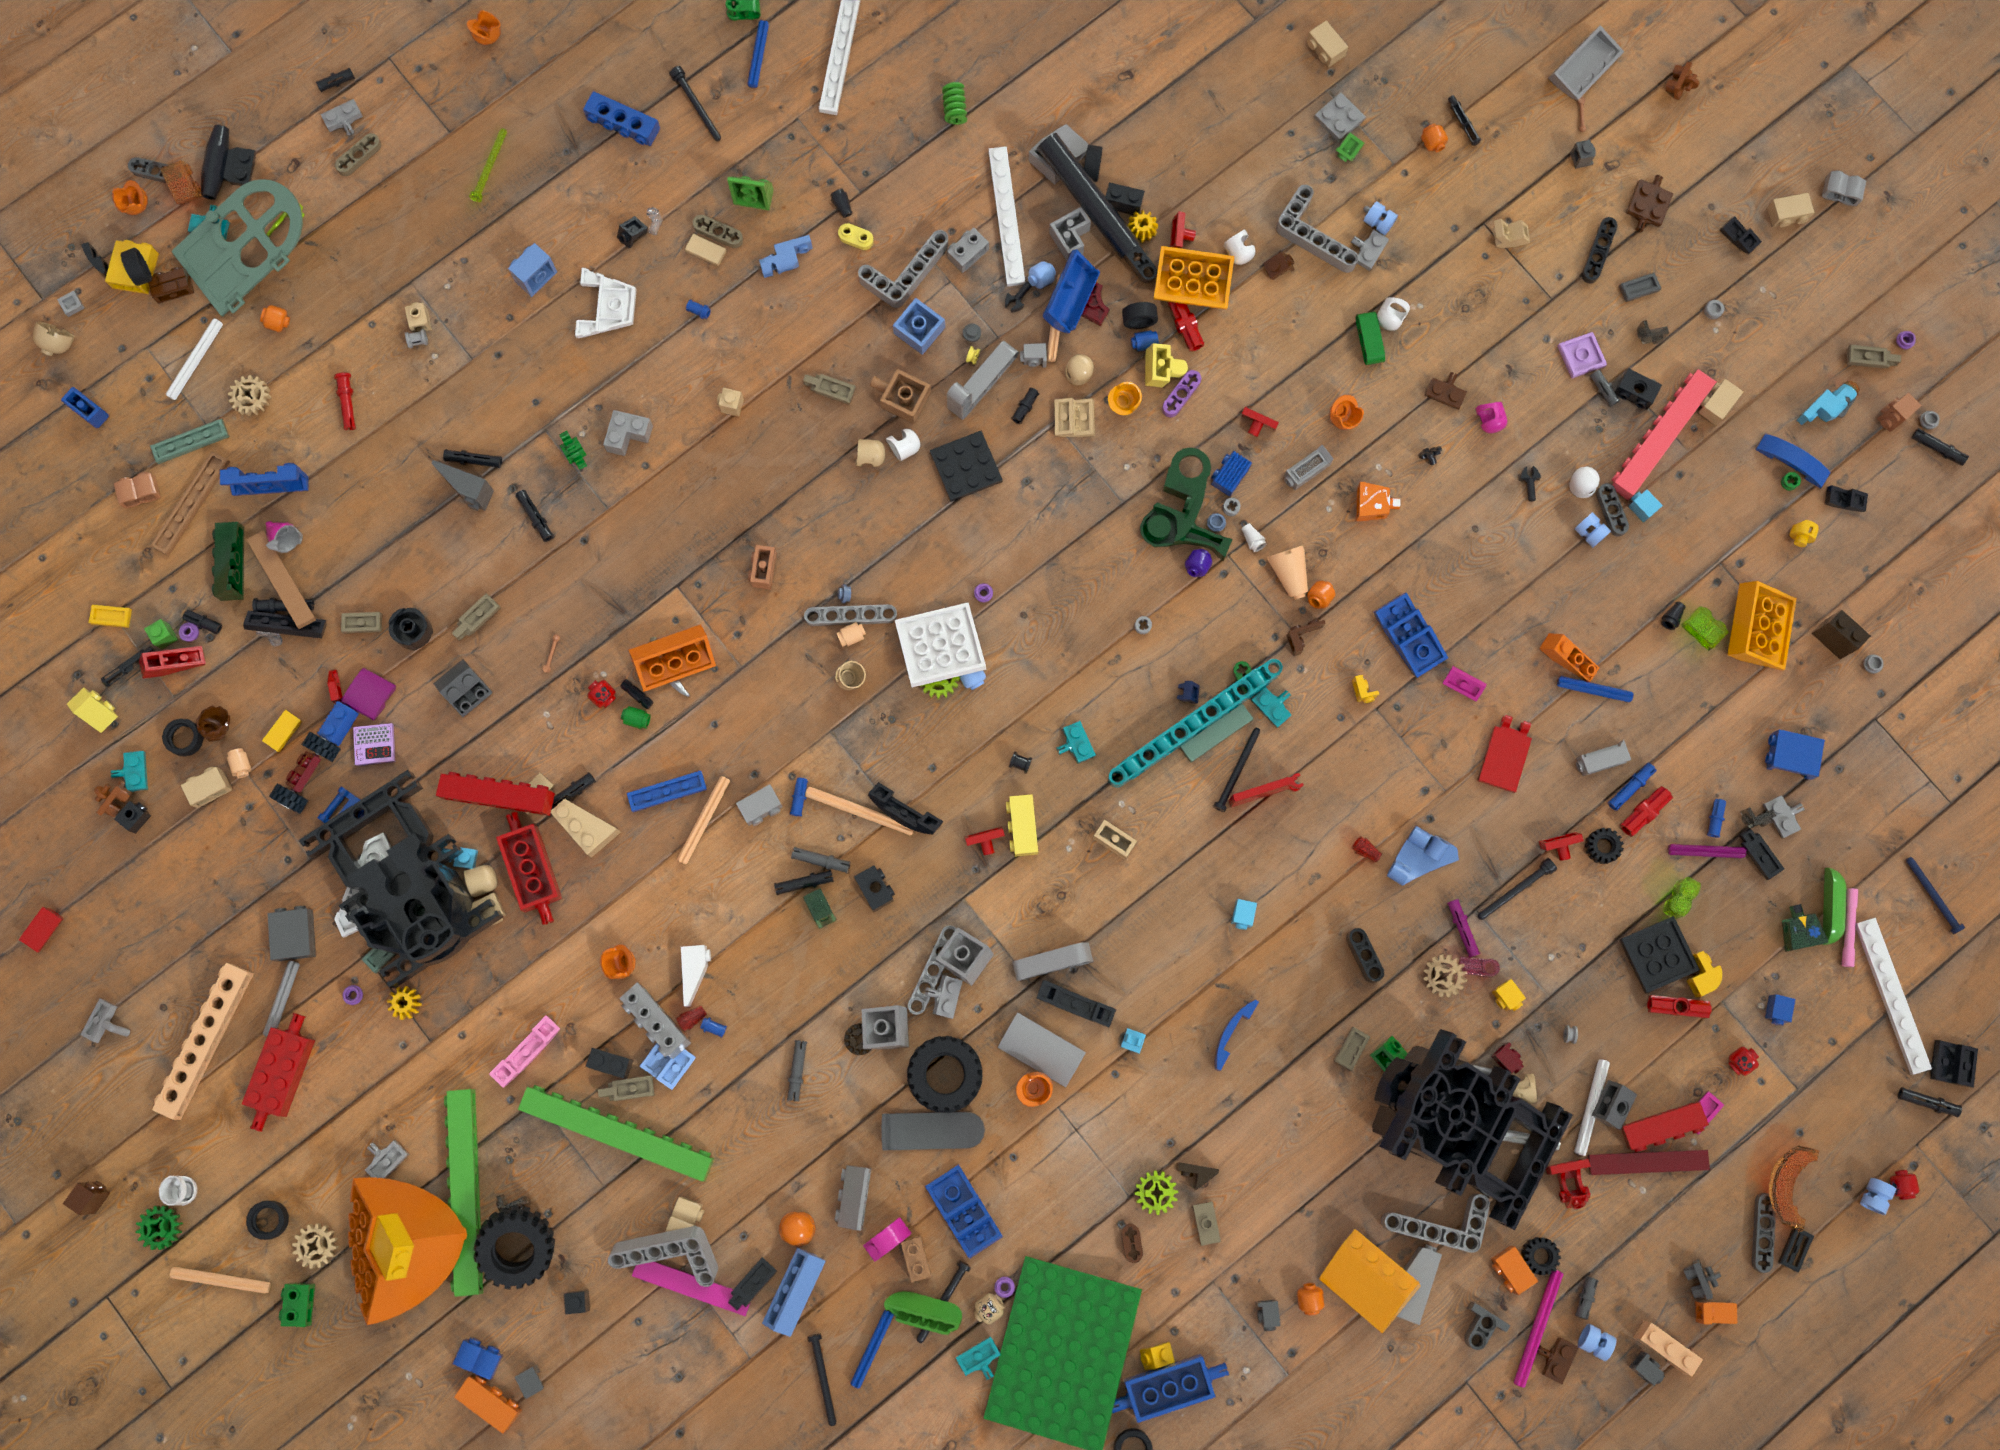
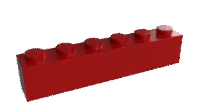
[436,771,555,816]

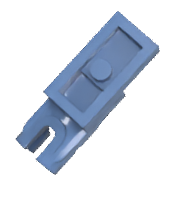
[759,235,813,278]

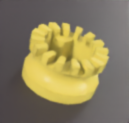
[966,346,980,365]

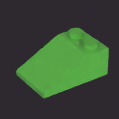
[727,176,774,210]

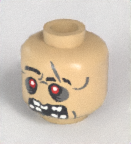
[974,1293,1005,1324]

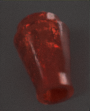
[1352,836,1382,863]
[676,1005,707,1032]

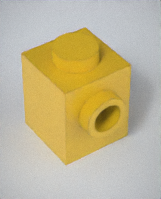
[1492,979,1526,1011]

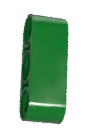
[1356,311,1385,365]

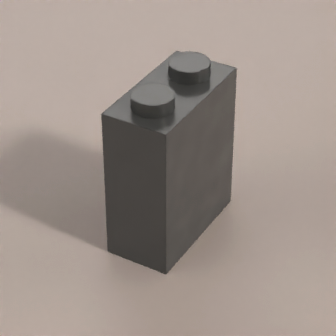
[268,906,316,962]

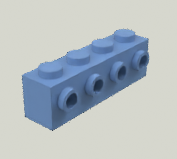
[762,1247,826,1337]

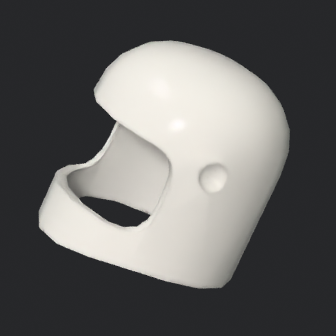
[1223,230,1255,265]
[1377,297,1410,331]
[885,428,920,461]
[1569,466,1600,498]
[159,1176,198,1206]

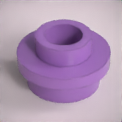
[1896,331,1916,349]
[974,583,993,602]
[179,623,199,642]
[343,985,363,1005]
[995,1277,1015,1298]

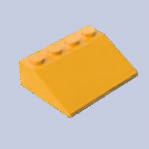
[1154,246,1234,310]
[1728,581,1797,670]
[1319,1229,1421,1334]

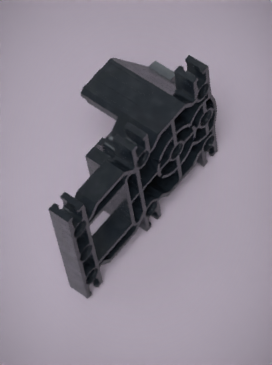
[299,770,504,989]
[1372,1029,1573,1230]

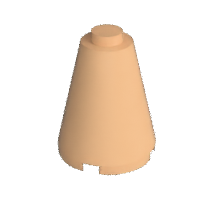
[1267,545,1308,600]

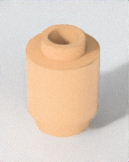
[836,622,866,647]
[227,748,252,778]

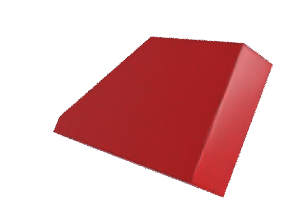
[327,669,343,704]

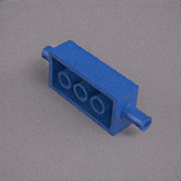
[1112,1354,1229,1423]

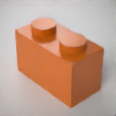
[1491,1246,1538,1295]

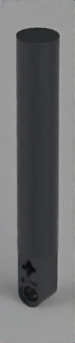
[1037,132,1157,283]

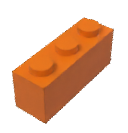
[454,1374,522,1434]

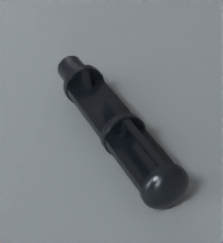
[1448,95,1481,146]
[101,646,156,687]

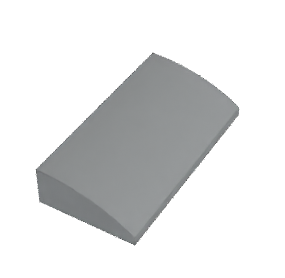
[1548,25,1624,101]
[997,1012,1086,1087]

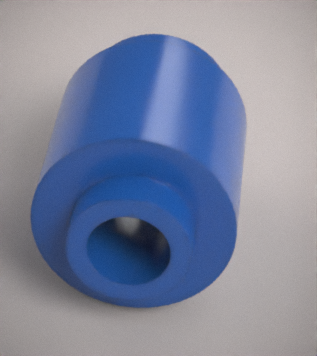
[1131,330,1159,352]

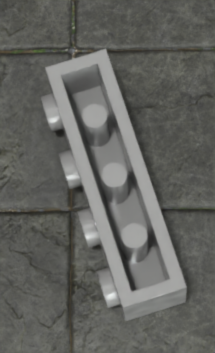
[620,982,691,1059]

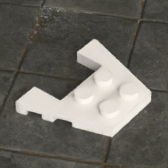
[575,268,637,338]

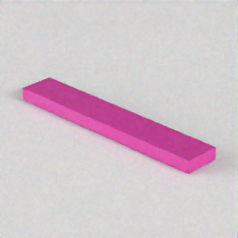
[632,1261,751,1316]

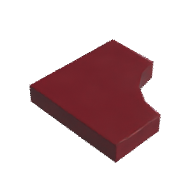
[1081,282,1110,327]

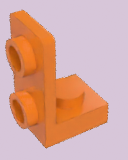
[1695,1301,1737,1324]

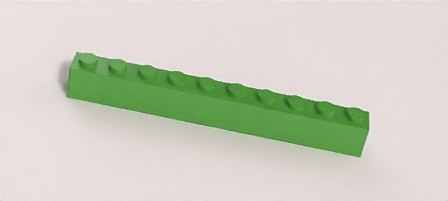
[518,1085,714,1182]
[444,1089,483,1297]

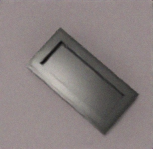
[1619,272,1662,302]

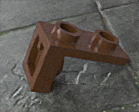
[1286,619,1326,656]

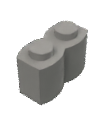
[1822,171,1866,206]

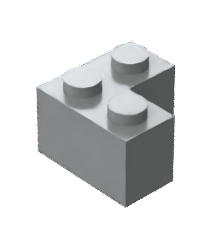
[1049,207,1091,261]
[603,410,653,456]

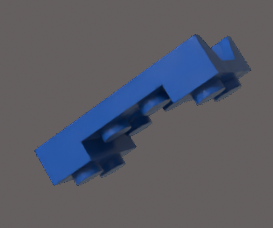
[220,463,309,496]

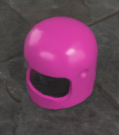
[1475,402,1507,434]

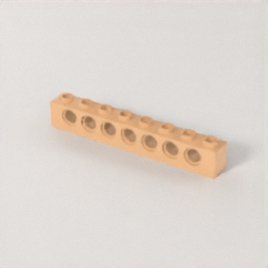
[152,963,254,1120]

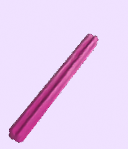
[1514,1270,1563,1388]

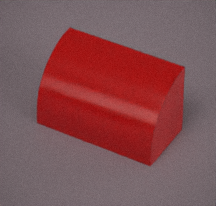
[19,907,63,953]

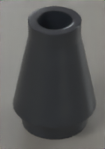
[830,189,853,218]
[1661,602,1686,630]

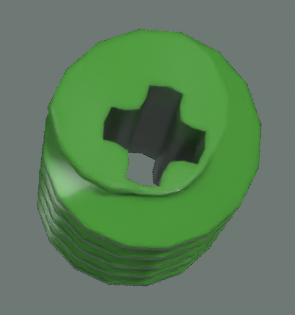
[942,82,967,125]

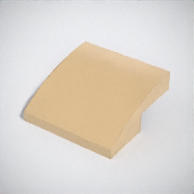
[1055,398,1095,437]

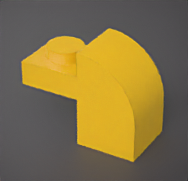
[1686,951,1722,998]

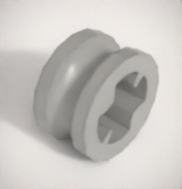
[1223,498,1241,516]
[1134,616,1152,634]
[1563,1025,1578,1044]

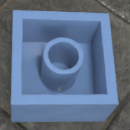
[508,243,557,297]
[893,298,945,355]

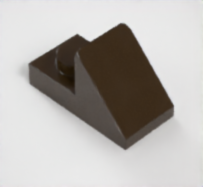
[1177,1162,1219,1190]

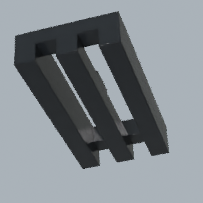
[1778,1226,1814,1273]

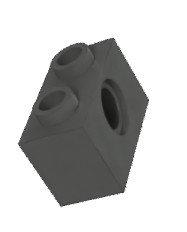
[1592,1080,1637,1130]

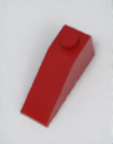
[139,646,206,679]

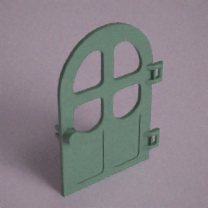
[171,179,303,316]

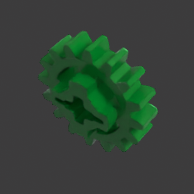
[559,430,587,470]
[135,1205,183,1250]

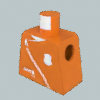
[1356,482,1401,522]

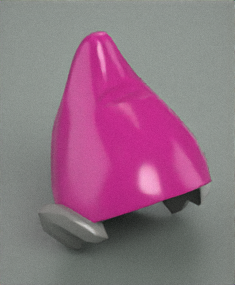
[266,521,303,553]

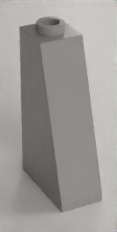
[1397,1244,1442,1325]

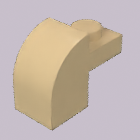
[1493,219,1530,248]

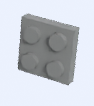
[1314,92,1366,142]

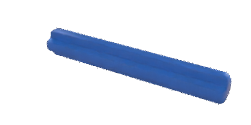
[747,20,769,88]
[1557,676,1634,702]
[850,1310,894,1389]

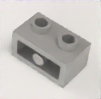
[947,228,989,274]
[736,784,783,826]

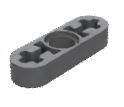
[128,157,183,185]
[1596,483,1629,537]

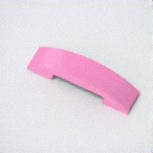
[489,1016,560,1088]

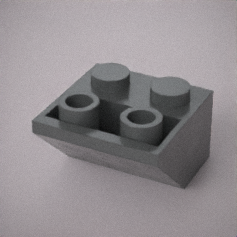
[433,659,493,717]

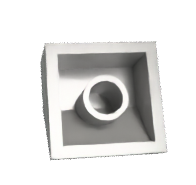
[935,928,994,986]
[862,1005,909,1049]

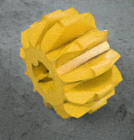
[1127,210,1158,243]
[387,986,422,1020]

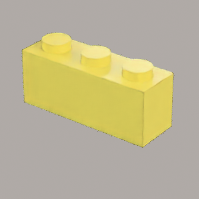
[1006,794,1038,857]

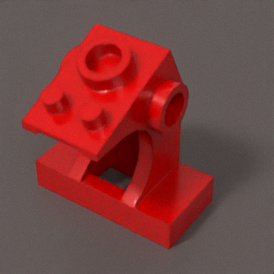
[1546,1159,1591,1209]

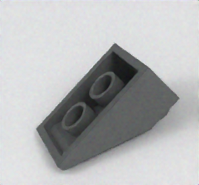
[432,460,494,511]

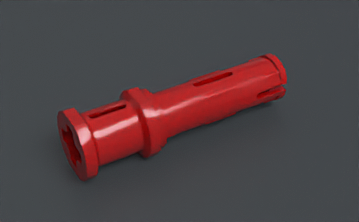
[334,372,356,430]

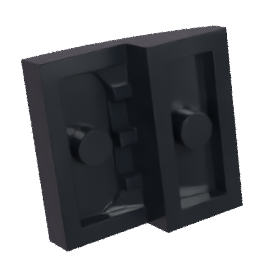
[1930,1040,1978,1088]

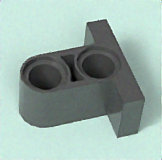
[1464,1302,1510,1350]

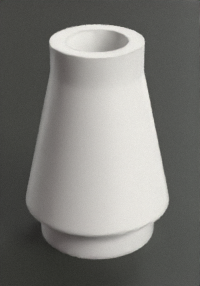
[1241,524,1267,552]

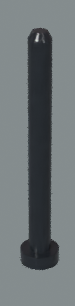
[917,1260,971,1343]
[807,1333,836,1426]

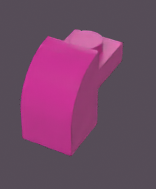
[863,1217,912,1262]

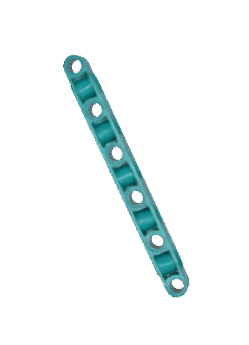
[1108,659,1283,788]

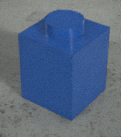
[1765,994,1795,1026]

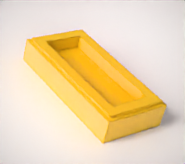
[88,605,132,628]
[262,710,303,752]

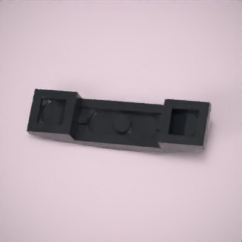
[868,782,943,835]
[1036,980,1116,1028]

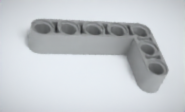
[1276,185,1358,273]
[858,230,948,308]
[947,341,1019,420]
[1381,1194,1490,1253]
[608,1226,718,1287]

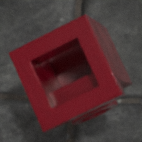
[1491,1042,1524,1074]

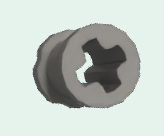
[405,329,428,349]

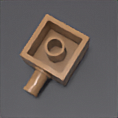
[870,369,931,424]

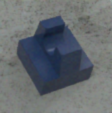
[1177,681,1200,704]

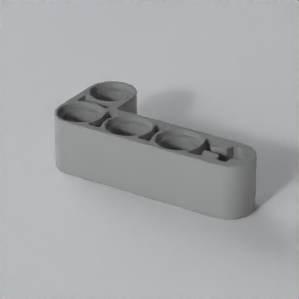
[1012,942,1094,981]

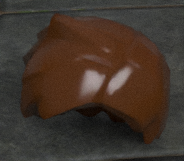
[196,706,230,742]

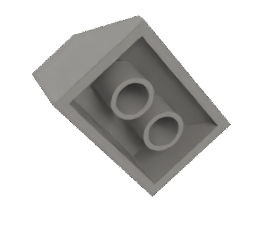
[835,1165,871,1231]

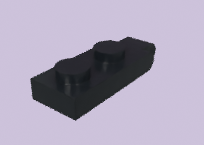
[1739,828,1785,880]
[728,1257,777,1311]

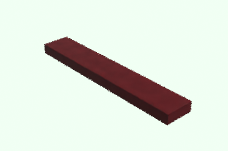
[1587,1150,1710,1175]

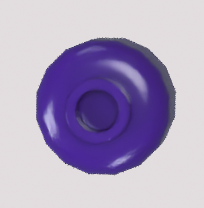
[1184,549,1213,577]

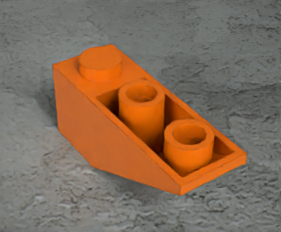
[1539,633,1600,682]

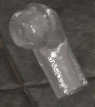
[646,207,663,235]
[257,631,283,647]

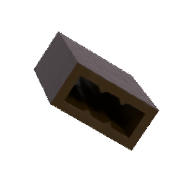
[1811,610,1871,659]

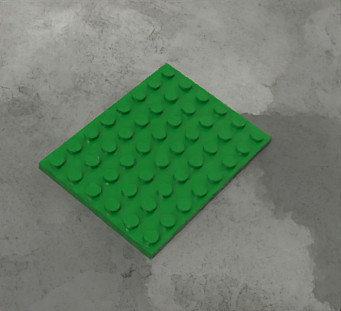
[983,1256,1143,1450]

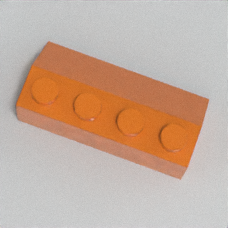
[628,624,716,692]

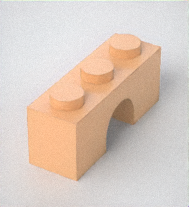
[1633,1321,1703,1377]

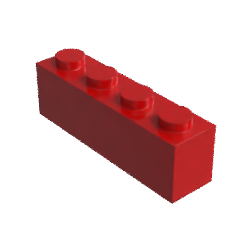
[1621,1101,1709,1152]

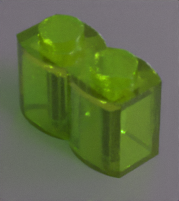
[1681,606,1729,651]
[1663,876,1701,919]

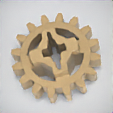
[228,375,271,416]
[1424,954,1467,997]
[292,1223,339,1269]

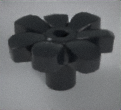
[1418,446,1442,465]

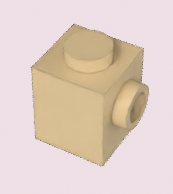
[405,302,432,333]
[717,388,744,417]

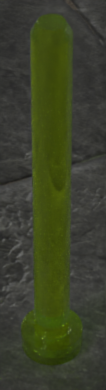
[469,128,507,202]

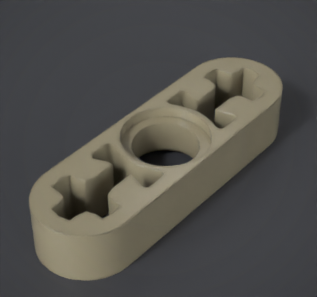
[335,133,381,176]
[693,215,743,248]

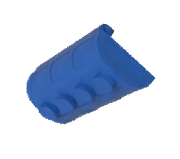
[1043,249,1100,333]

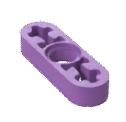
[1162,370,1201,417]

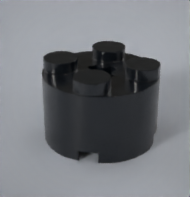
[389,608,433,651]

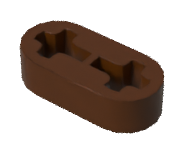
[1121,1224,1143,1263]

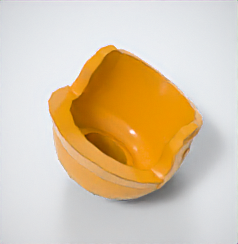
[1108,382,1142,415]

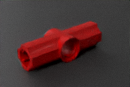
[1168,301,1205,352]
[1619,786,1673,837]
[1647,995,1711,1018]

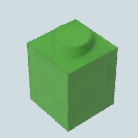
[144,619,178,650]

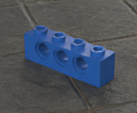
[583,91,660,147]

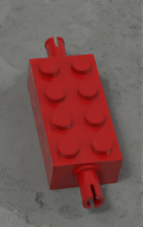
[496,812,563,925]
[242,1013,315,1132]

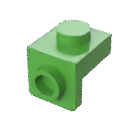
[1336,132,1365,162]

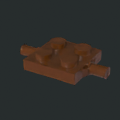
[1626,175,1673,232]

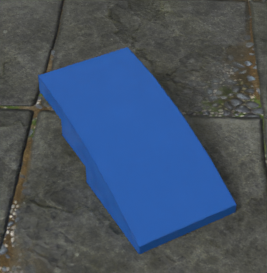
[1373,593,1448,678]
[925,1165,1003,1259]

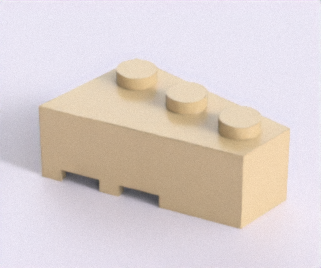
[551,799,621,858]

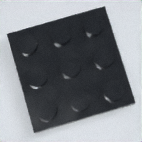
[930,430,1003,502]
[1619,916,1700,993]

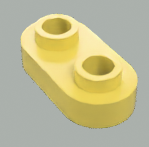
[838,223,874,250]

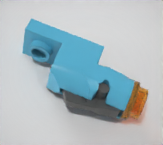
[1796,380,1860,425]

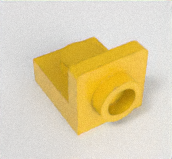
[1351,675,1379,703]

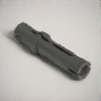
[791,847,851,874]
[787,1040,807,1102]

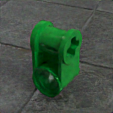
[725,0,761,21]

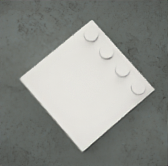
[895,602,986,687]

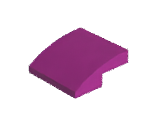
[341,668,396,721]

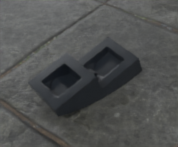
[1719,216,1762,254]
[81,242,109,278]
[1825,485,1868,512]

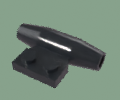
[201,125,256,200]

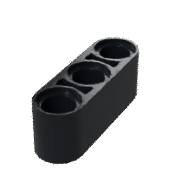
[1346,928,1384,983]

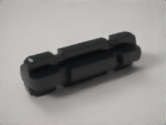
[620,679,654,709]

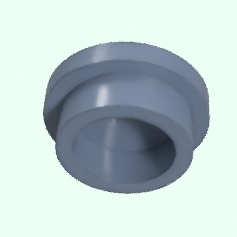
[1207,513,1226,532]
[838,584,851,603]

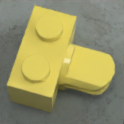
[1145,343,1188,388]
[67,688,118,733]

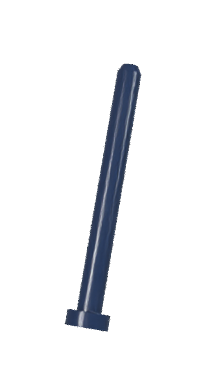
[1906,857,1965,934]

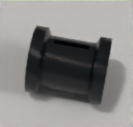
[1009,751,1032,774]

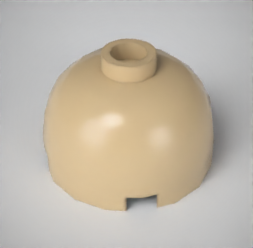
[33,322,74,356]

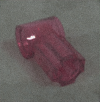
[1459,956,1500,978]

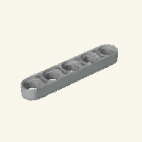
[804,604,897,626]
[908,925,956,1015]

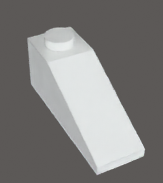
[681,945,711,1007]

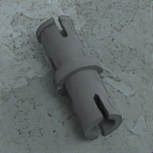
[1590,370,1620,407]
[1575,1276,1599,1320]

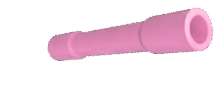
[1842,888,1858,967]

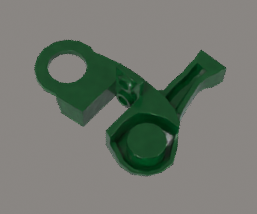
[1140,447,1233,561]

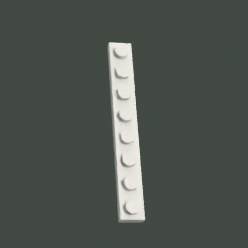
[819,0,861,115]
[989,147,1025,287]
[1855,918,1932,1075]

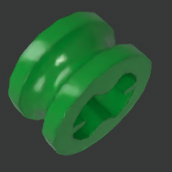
[1781,472,1801,491]

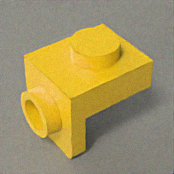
[1140,1342,1175,1370]

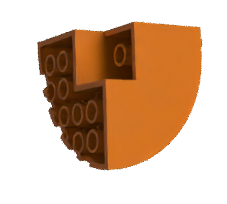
[348,1177,467,1325]

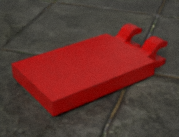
[1477,715,1532,793]
[1228,773,1304,808]

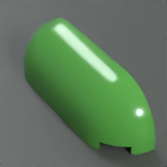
[1822,868,1846,945]
[884,1291,962,1335]

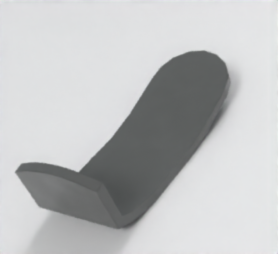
[881,1112,985,1150]

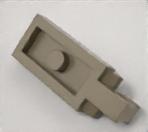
[1847,345,1901,368]
[803,374,856,405]
[452,593,501,641]
[598,1075,655,1101]

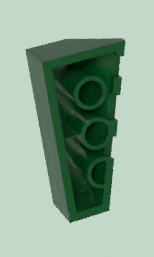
[212,522,244,601]

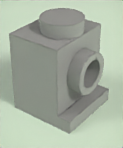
[1020,343,1047,368]

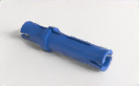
[1607,763,1657,811]

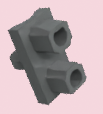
[1684,1259,1721,1300]

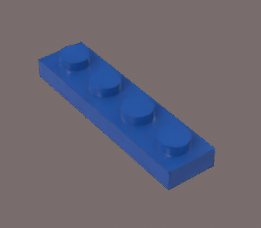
[627,771,707,812]

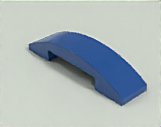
[1755,434,1831,488]
[1215,1000,1259,1071]

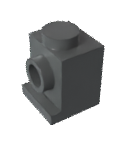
[1570,140,1596,169]
[1255,1300,1281,1331]
[1629,1351,1665,1386]

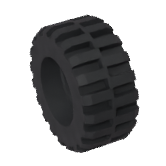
[907,1036,983,1113]
[474,1206,555,1290]

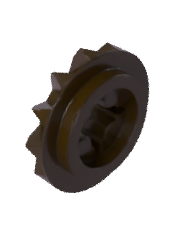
[844,1023,872,1055]

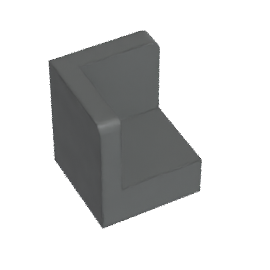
[514,1365,544,1399]

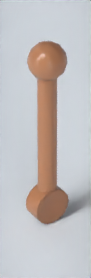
[1577,97,1586,132]
[543,635,560,673]

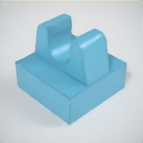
[1121,1028,1146,1054]

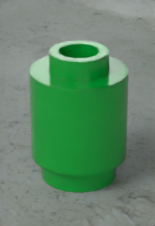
[621,706,651,729]

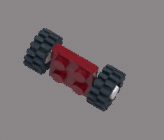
[269,731,341,814]

